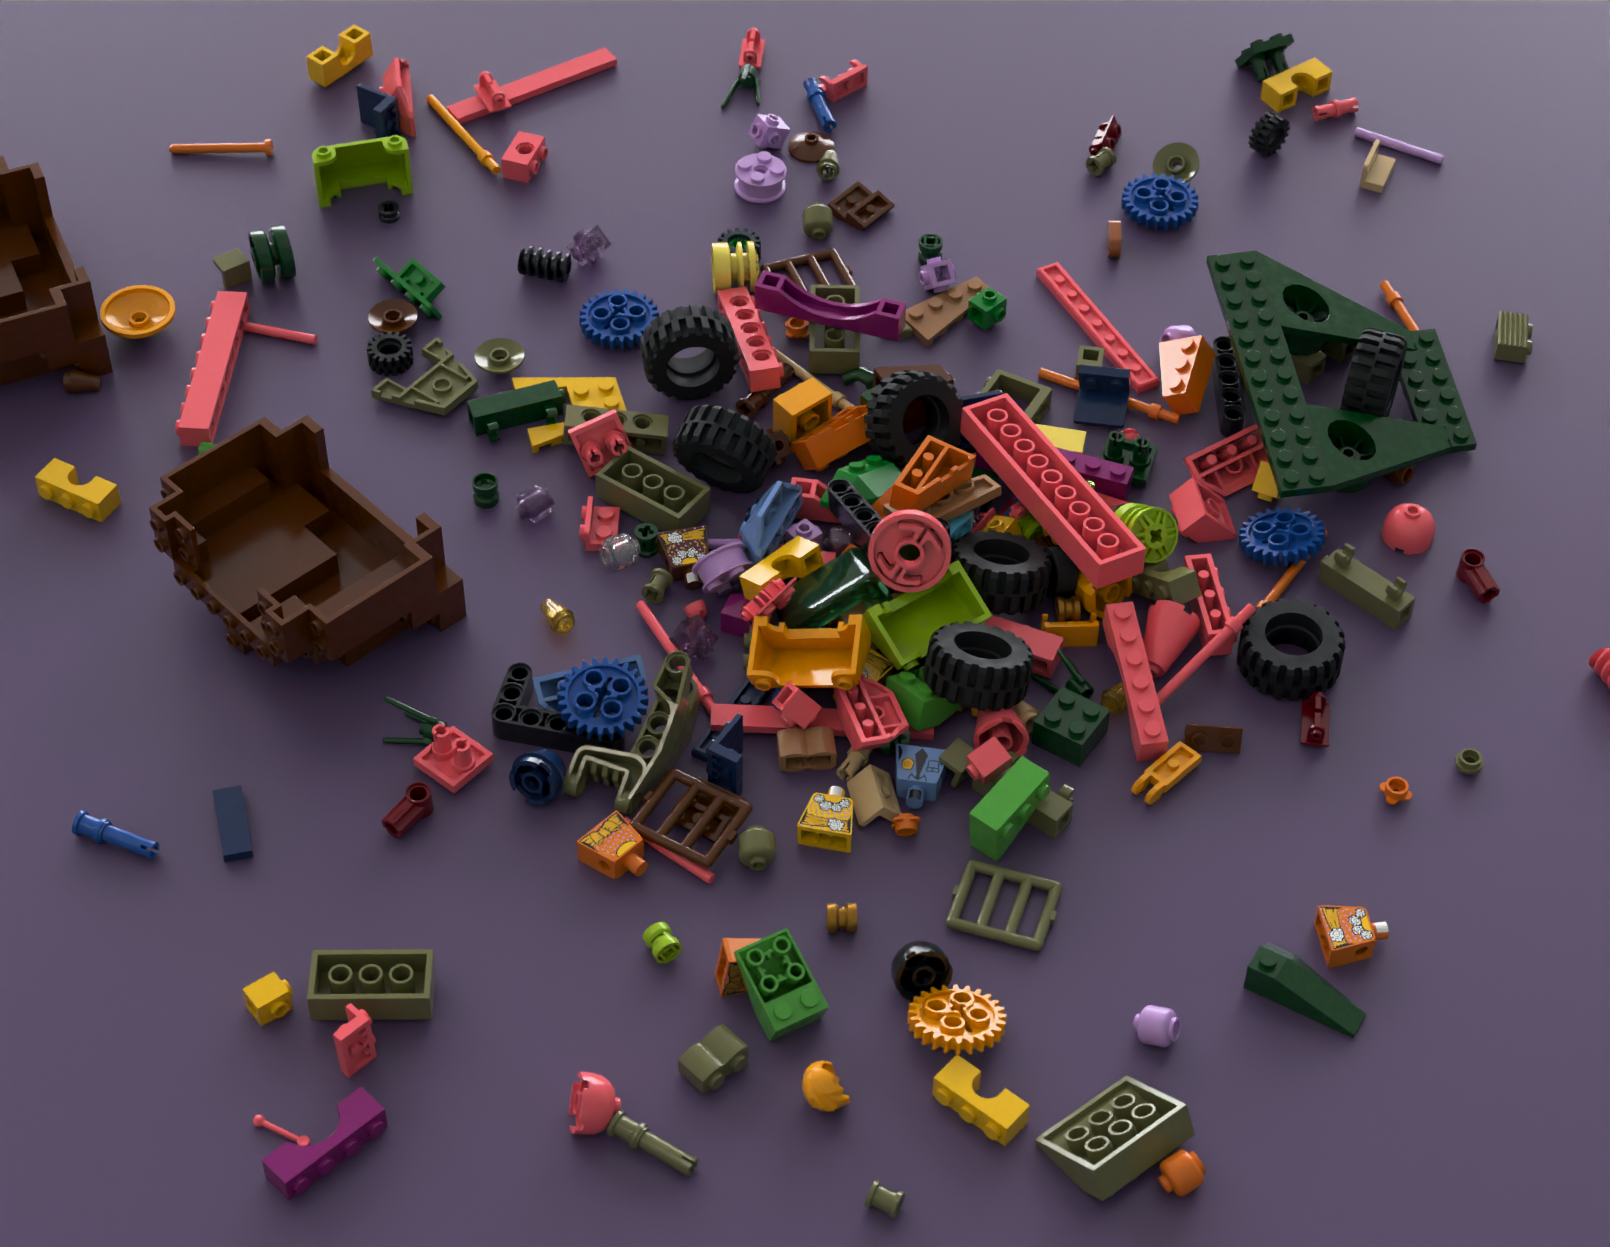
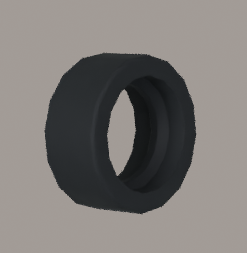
[1045,546,1078,598]

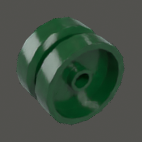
[248,224,296,284]

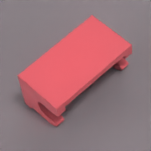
[819,60,868,103]

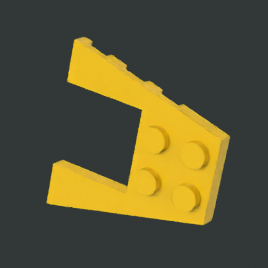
[512,377,627,453]

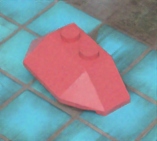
[379,57,416,137]
[1183,423,1269,498]
[833,673,909,752]

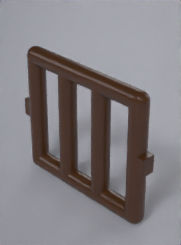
[760,248,856,292]
[629,768,752,868]

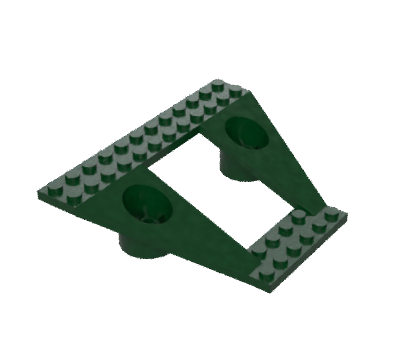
[1206,251,1477,498]

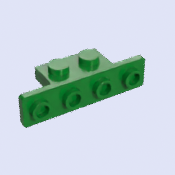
[373,257,445,320]

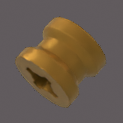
[1055,595,1081,622]

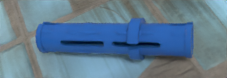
[803,77,837,132]

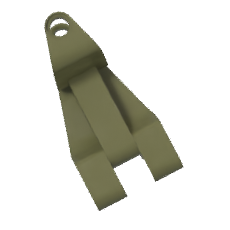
[562,651,701,816]

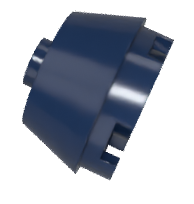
[509,748,566,806]

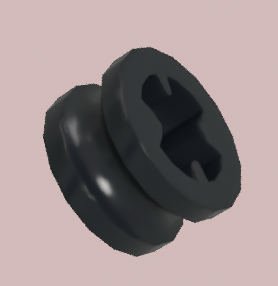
[378,201,400,223]

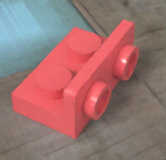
[579,496,620,552]
[333,1003,377,1078]

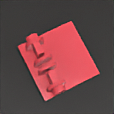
[740,577,797,631]

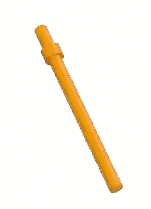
[426,95,501,174]

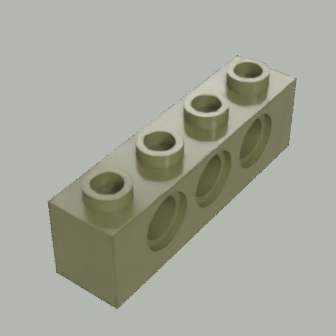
[562,404,669,455]

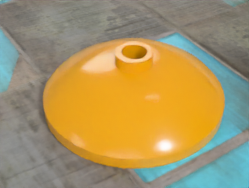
[100,285,176,339]

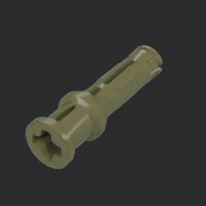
[607,1110,698,1177]

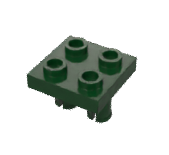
[1235,33,1295,82]
[1100,431,1158,488]

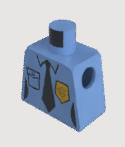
[895,743,948,809]

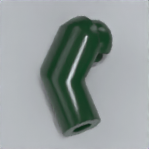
[841,367,874,390]

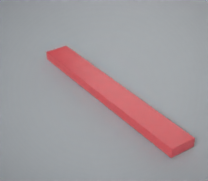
[447,47,617,124]
[1036,262,1160,394]
[710,703,934,740]

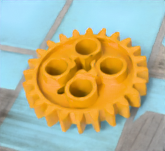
[907,984,1007,1055]

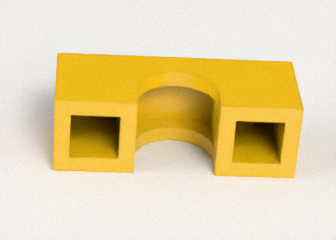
[306,25,373,87]
[1260,57,1333,113]
[35,458,121,523]
[739,536,825,601]
[932,1055,1030,1146]

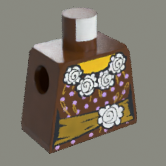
[657,524,708,589]

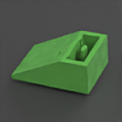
[885,666,962,731]
[734,928,829,1042]

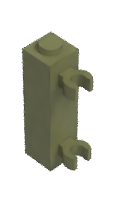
[1318,543,1415,630]
[972,751,1075,839]

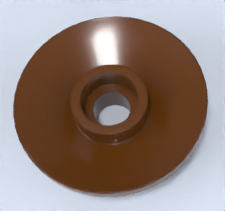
[788,132,835,163]
[368,299,418,334]

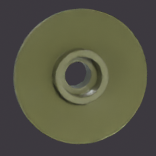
[1153,142,1200,184]
[474,338,525,374]

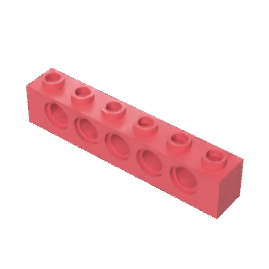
[717,286,784,392]

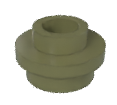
[1455,748,1484,775]

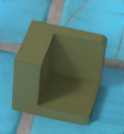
[213,248,252,289]
[939,738,975,788]

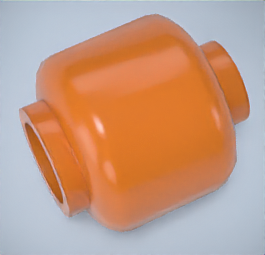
[1157,1149,1206,1197]

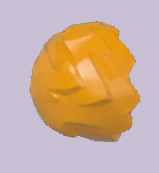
[802,1061,850,1112]

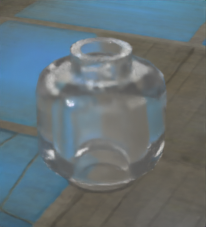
[599,533,640,571]

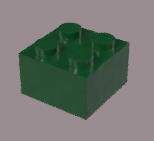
[1031,687,1110,767]

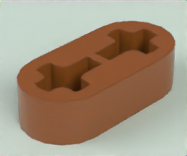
[1107,220,1122,258]

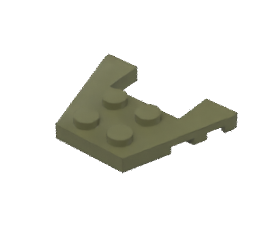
[371,337,478,416]

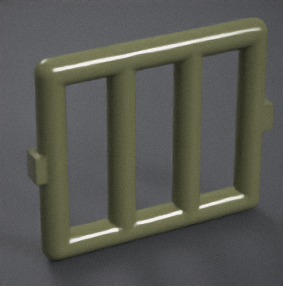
[946,860,1062,951]

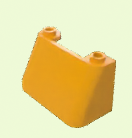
[746,614,872,691]

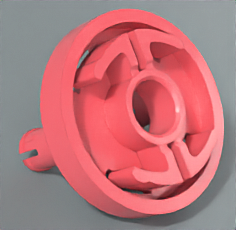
[868,510,952,592]

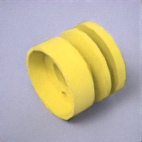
[711,241,759,294]

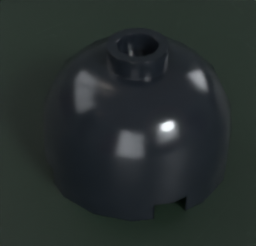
[891,941,953,1001]

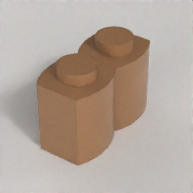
[776,726,837,772]

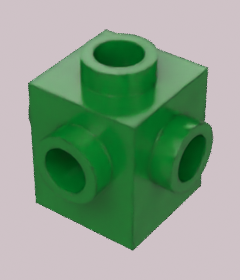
[967,287,1007,330]

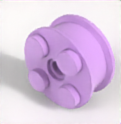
[734,151,787,204]
[692,542,755,596]

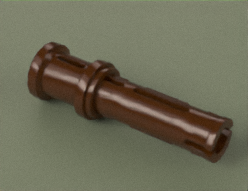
[736,363,795,419]

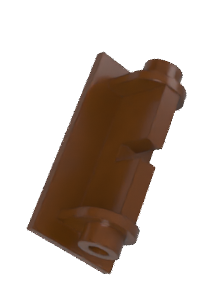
[1184,723,1243,754]

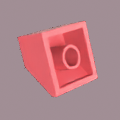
[1169,477,1237,543]

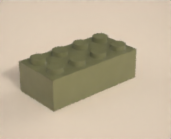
[809,284,860,374]
[595,445,711,532]
[307,949,436,1020]

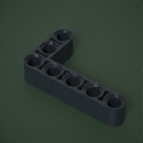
[1211,336,1246,438]
[827,479,951,566]
[491,662,626,753]

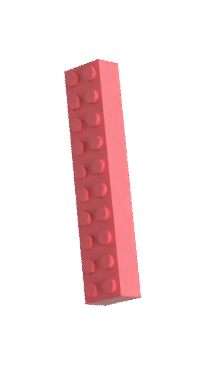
[960,393,1146,589]

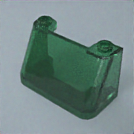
[775,547,894,629]

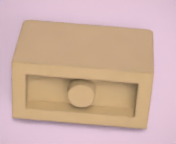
[1359,139,1396,193]
[847,764,901,827]

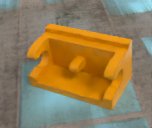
[1040,612,1099,647]

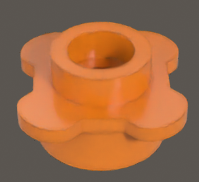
[785,317,810,339]
[1379,776,1412,805]
[891,813,921,836]

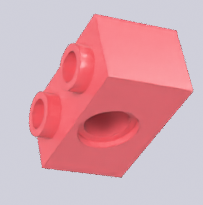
[501,131,548,183]

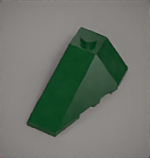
[1243,943,1366,1038]

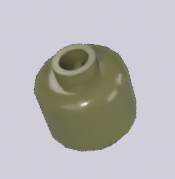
[802,202,834,240]
[738,825,776,871]

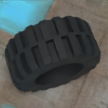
[640,304,740,400]
[1340,328,1408,417]
[864,370,963,468]
[672,404,777,494]
[950,530,1052,615]
[1237,598,1346,701]
[923,622,1034,711]

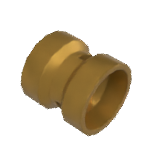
[826,903,857,933]

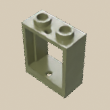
[976,369,1052,425]

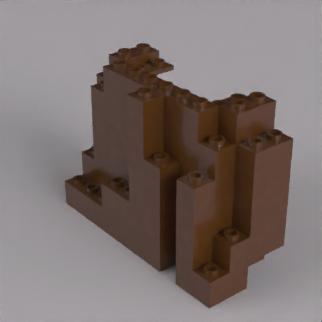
[0,155,113,386]
[149,415,467,667]

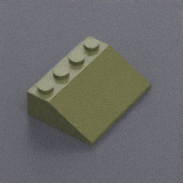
[1034,1075,1195,1201]

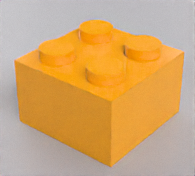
[773,377,832,453]

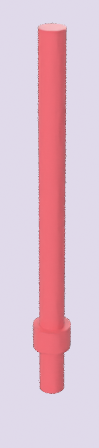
[635,600,715,716]
[1157,603,1256,705]

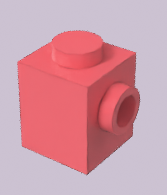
[771,681,822,729]
[966,736,1012,786]

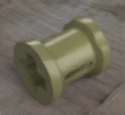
[1086,147,1117,176]
[641,568,673,604]
[865,1180,905,1219]

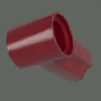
[1456,548,1500,603]
[381,782,434,838]

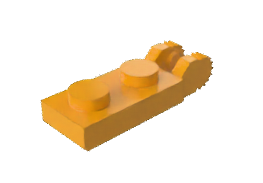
[1131,741,1202,805]

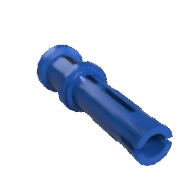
[72,810,159,860]

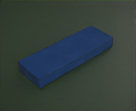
[212,785,253,862]

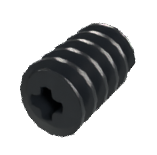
[518,245,572,283]

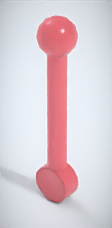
[253,1115,310,1146]

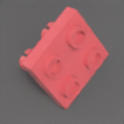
[568,409,632,478]
[413,724,494,794]

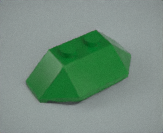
[820,455,901,508]

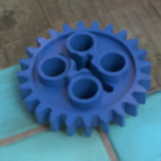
[1121,173,1199,231]
[579,288,659,350]
[1239,506,1326,566]
[557,657,649,741]

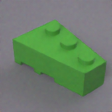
[969,756,1051,862]

